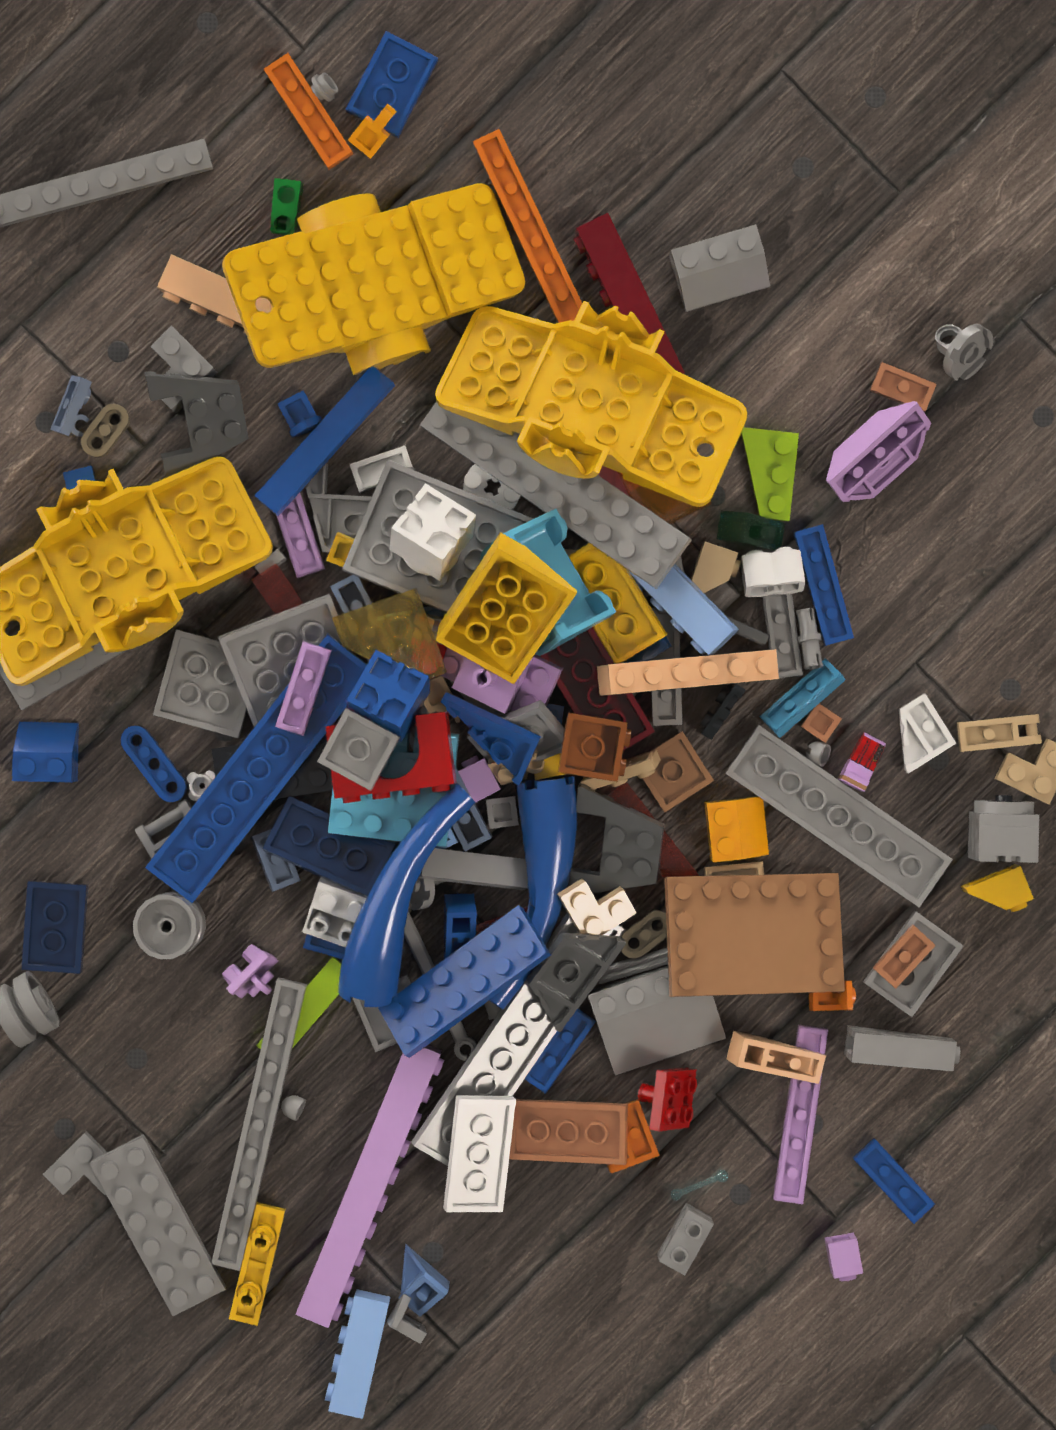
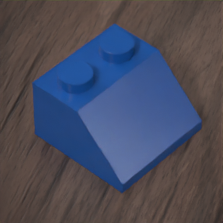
[12,722,79,783]

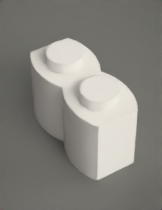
[740,547,805,597]

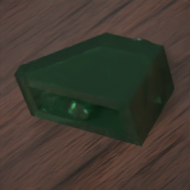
[716,510,785,551]

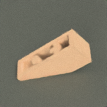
[726,1031,826,1084]

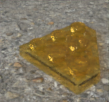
[332,588,447,679]

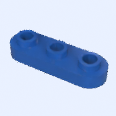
[121,726,187,802]

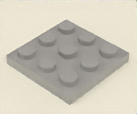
[153,630,247,738]

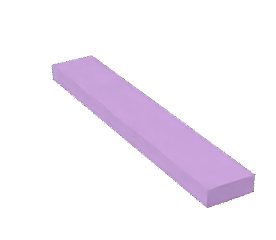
[773,1025,828,1204]

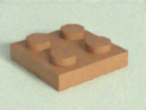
[642,731,714,813]

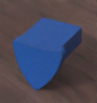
[278,390,323,438]

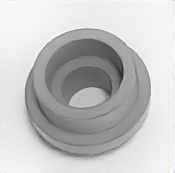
[311,72,338,102]

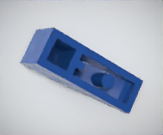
[444,894,477,959]

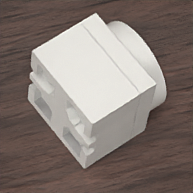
[390,483,476,581]

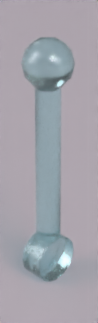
[670,1169,728,1200]

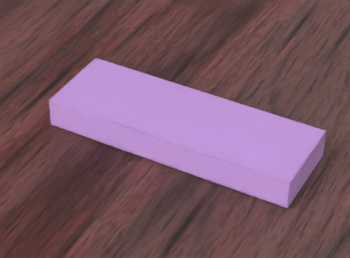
[276,493,325,578]
[275,641,332,736]

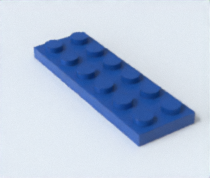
[378,905,551,1058]

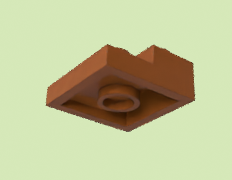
[558,713,631,782]

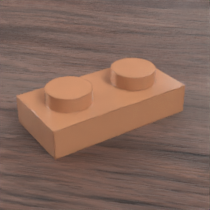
[870,362,937,412]
[873,924,936,989]

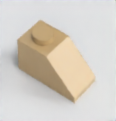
[691,541,741,593]

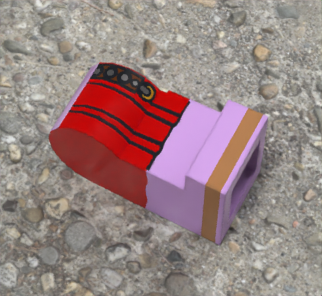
[837,732,886,792]

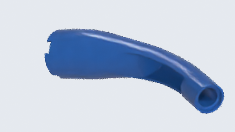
[489,776,577,1010]
[338,783,476,1007]

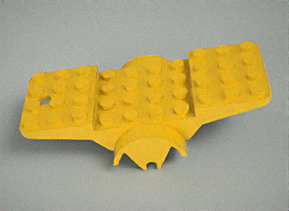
[222,183,525,375]
[435,301,747,507]
[0,456,273,686]

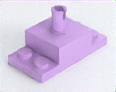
[435,647,563,714]

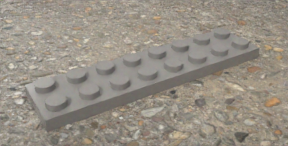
[725,725,953,907]

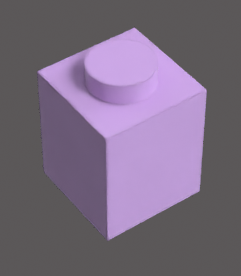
[458,755,501,802]
[825,1233,863,1281]

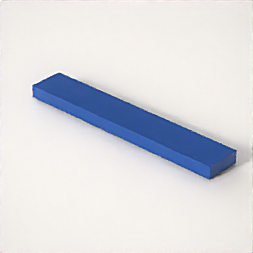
[255,366,395,516]

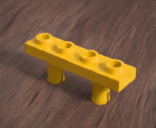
[229,1202,286,1326]

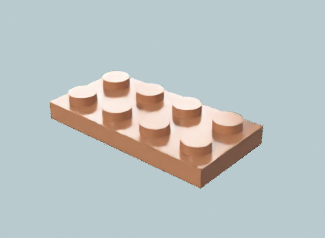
[509,1099,628,1165]

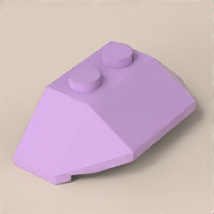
[826,401,931,502]

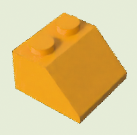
[704,796,769,862]

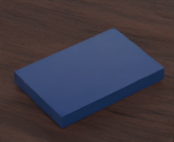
[345,31,438,138]

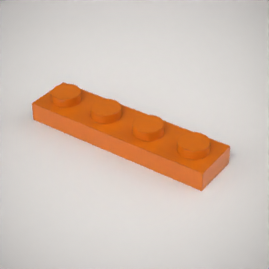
[264,53,353,170]

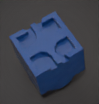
[347,650,430,742]

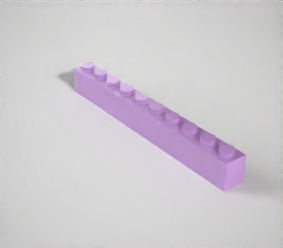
[295,1045,444,1328]

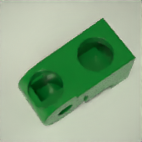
[271,178,304,236]

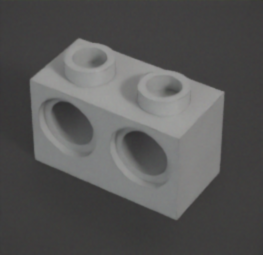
[657,1203,714,1276]

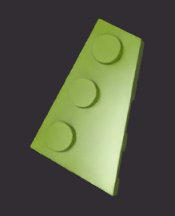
[741,427,799,522]

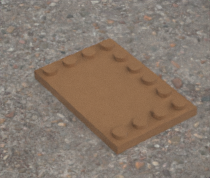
[664,873,845,997]

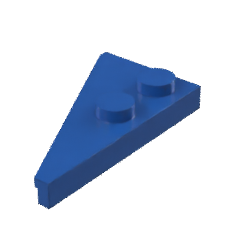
[441,692,541,785]

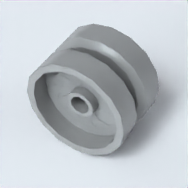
[133,892,206,960]
[0,971,59,1048]

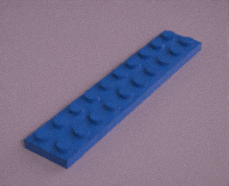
[145,634,367,903]

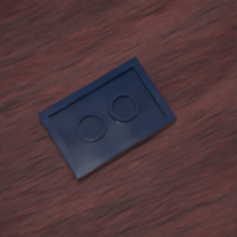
[21,881,88,974]

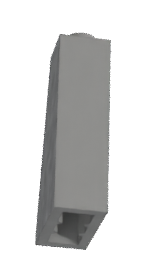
[844,1025,960,1071]

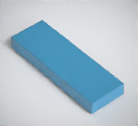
[759,658,846,738]

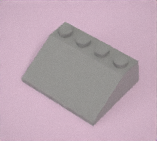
[588,965,726,1075]

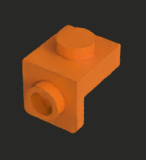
[809,981,856,1011]

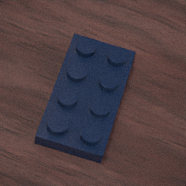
[263,796,396,898]

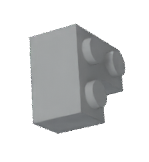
[150,325,217,413]

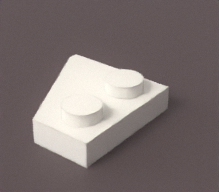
[899,693,956,774]

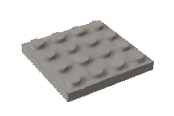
[218,594,352,727]

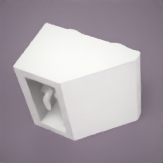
[302,877,366,947]

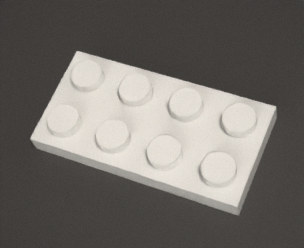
[443,1095,516,1212]

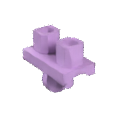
[222,944,278,999]

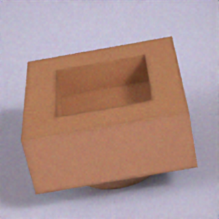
[800,703,842,743]

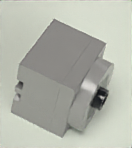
[968,795,1039,863]

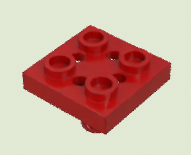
[638,1067,697,1132]

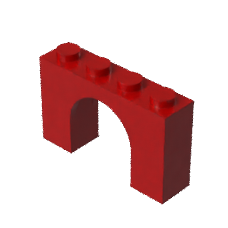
[325,711,457,803]

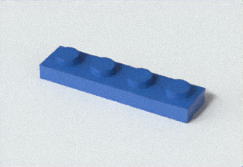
[793,524,854,646]

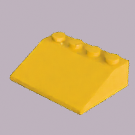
[436,532,577,684]

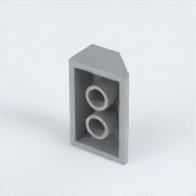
[669,224,770,312]

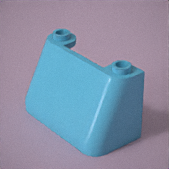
[480,509,616,656]

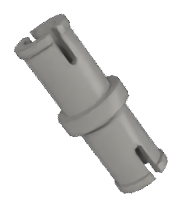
[796,608,823,670]

